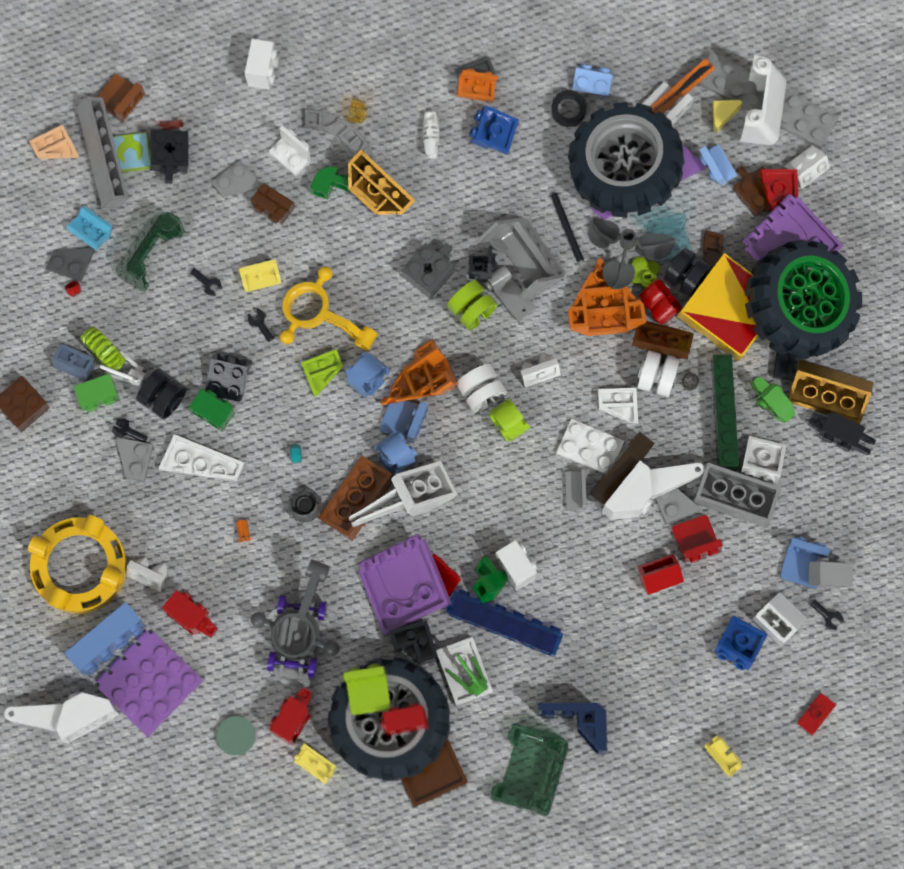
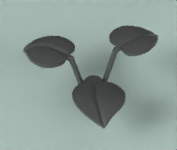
[588,218,676,290]

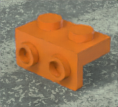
[456,69,498,103]

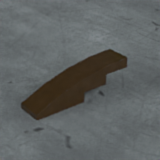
[590,431,655,505]

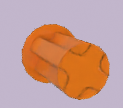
[236,520,252,542]

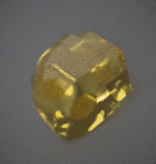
[347,97,368,124]

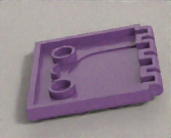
[743,194,843,293]
[358,533,452,635]
[96,630,204,737]

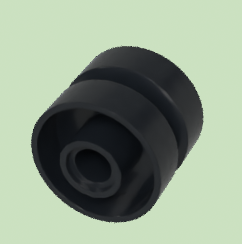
[663,247,713,298]
[136,368,187,420]

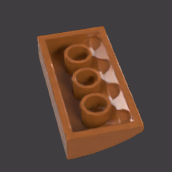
[318,456,394,541]

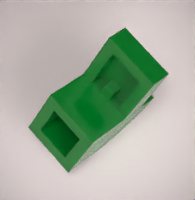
[310,167,351,200]
[473,556,507,603]

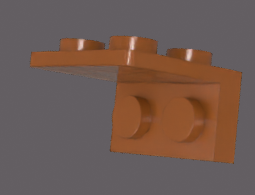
[97,74,145,122]

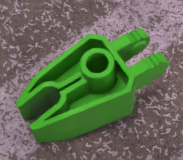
[751,377,795,423]

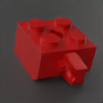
[161,590,218,638]
[269,687,313,746]

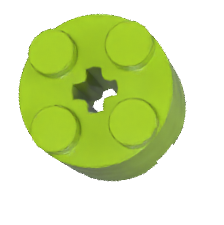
[488,397,531,443]

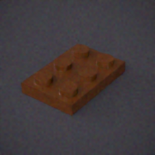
[632,321,694,360]

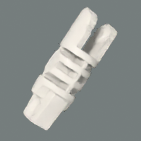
[423,112,439,160]

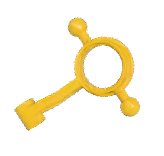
[279,266,378,351]

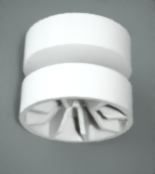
[637,350,680,398]
[457,364,507,413]

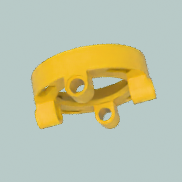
[28,514,127,614]

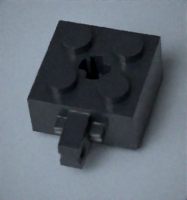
[149,129,188,184]

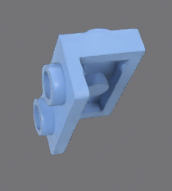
[572,63,614,96]
[699,144,737,185]

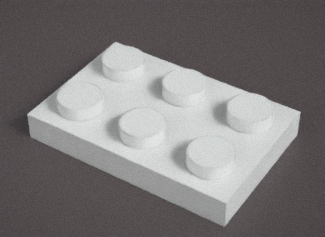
[556,419,624,474]
[436,637,493,706]

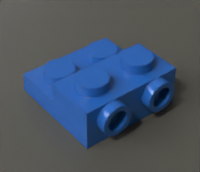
[469,105,519,155]
[714,615,768,671]

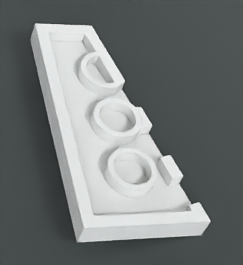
[158,434,245,481]

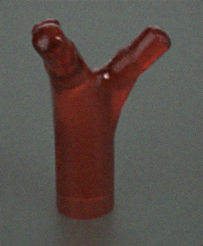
[159,120,184,130]

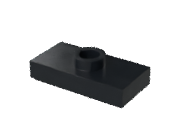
[773,352,795,380]

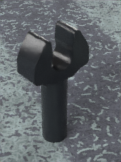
[190,268,222,296]
[248,308,274,343]
[112,419,148,443]
[810,600,844,630]

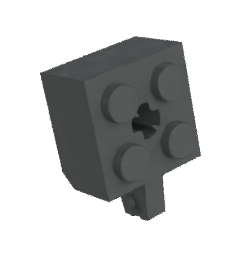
[401,242,455,299]

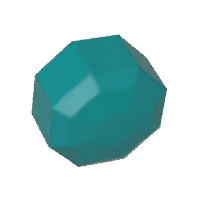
[289,444,302,464]

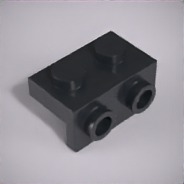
[469,247,496,281]

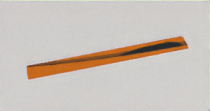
[651,59,715,114]

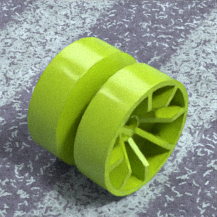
[447,280,498,331]

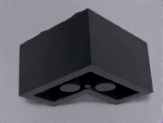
[389,620,438,666]

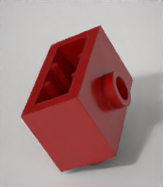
[637,554,684,595]

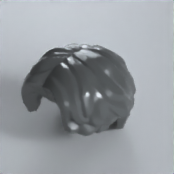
[288,487,322,523]

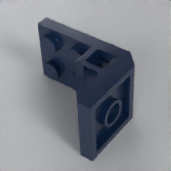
[537,703,607,755]

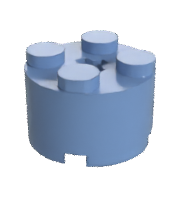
[346,352,390,398]
[374,431,417,475]

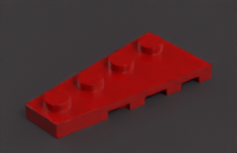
[759,169,798,212]

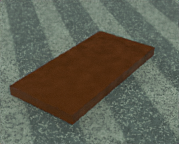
[379,691,468,808]

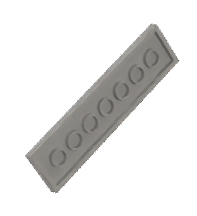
[698,49,839,149]

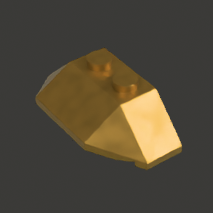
[348,149,416,214]

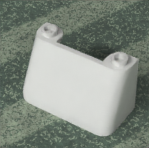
[740,55,786,145]

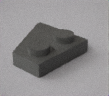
[46,248,95,282]

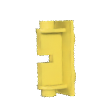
[704,735,743,777]

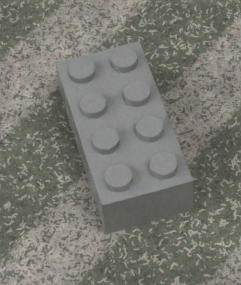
[694,462,782,528]

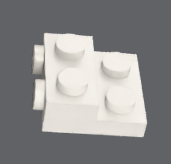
[740,436,786,484]

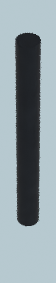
[550,193,584,263]

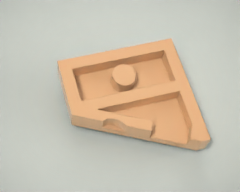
[29,125,79,159]

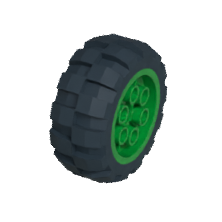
[745,240,862,359]

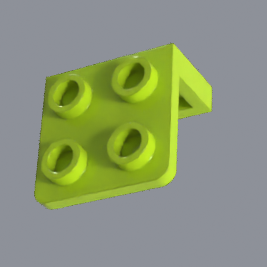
[343,664,391,715]

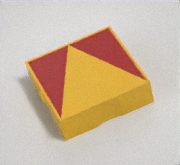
[677,253,758,361]

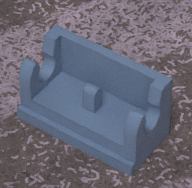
[52,343,95,382]

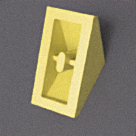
[712,100,743,134]

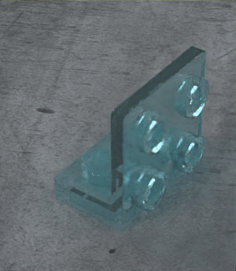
[647,213,692,263]

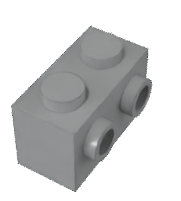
[809,558,853,588]

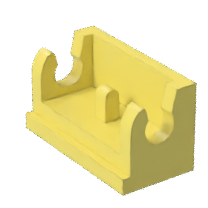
[239,259,282,292]
[294,743,337,784]

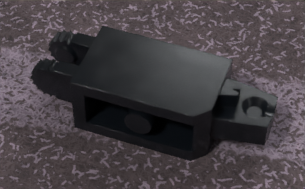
[808,412,876,455]

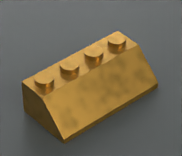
[788,360,873,424]

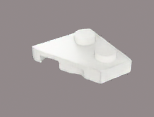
[598,388,638,425]

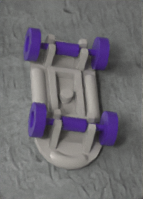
[267,591,327,686]

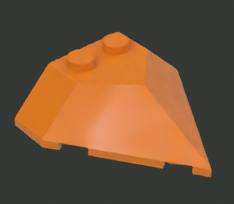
[568,257,646,336]
[380,338,459,405]

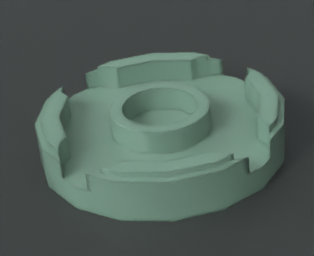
[216,716,256,756]

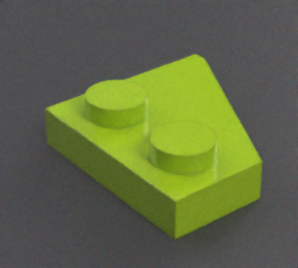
[301,349,344,397]

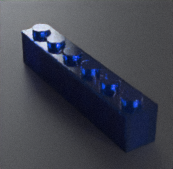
[446,590,564,658]

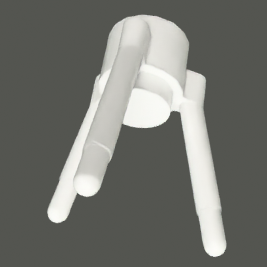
[100,351,146,387]

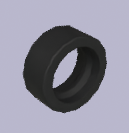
[551,90,587,127]

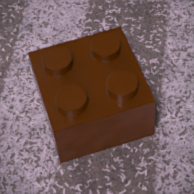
[0,376,50,433]

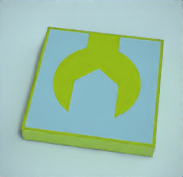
[113,132,149,172]

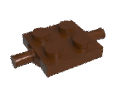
[732,165,770,217]

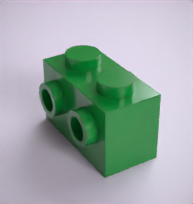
[188,389,235,432]

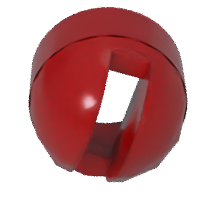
[64,281,81,297]

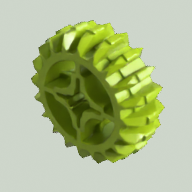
[80,326,125,370]

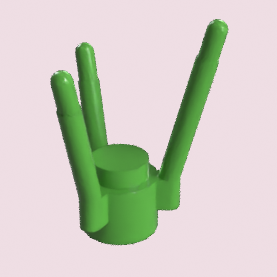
[446,654,489,697]

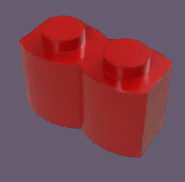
[639,280,682,325]

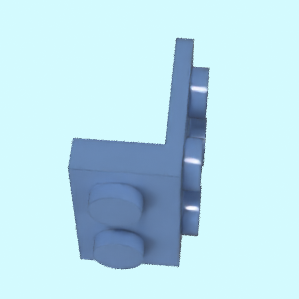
[780,536,830,589]

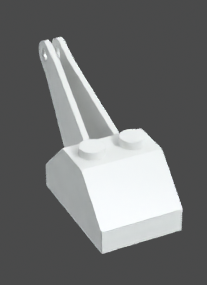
[348,461,458,527]
[602,461,705,520]
[4,692,120,744]

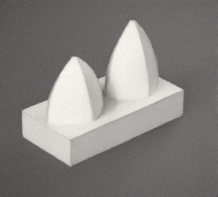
[520,353,560,388]
[126,557,167,592]

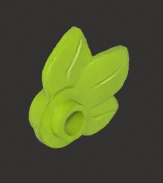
[631,257,660,288]

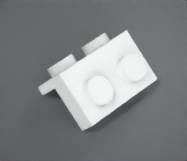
[784,145,830,189]

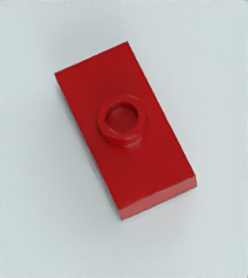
[796,693,836,736]

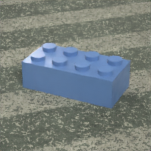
[64,602,145,676]

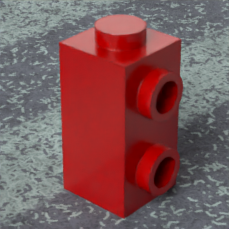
[381,703,429,736]

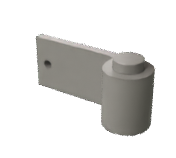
[483,264,536,322]

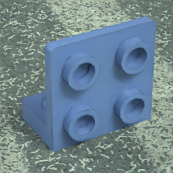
[379,401,428,444]

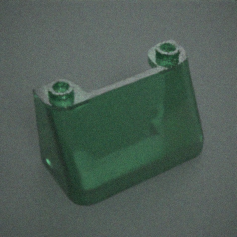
[116,212,185,293]
[490,723,568,817]

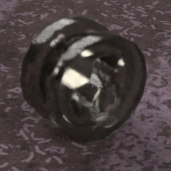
[682,372,699,391]

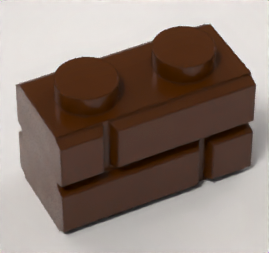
[251,183,295,225]

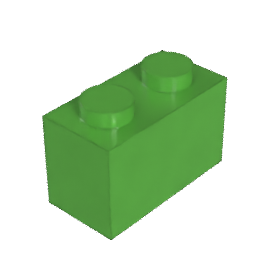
[74,373,119,412]

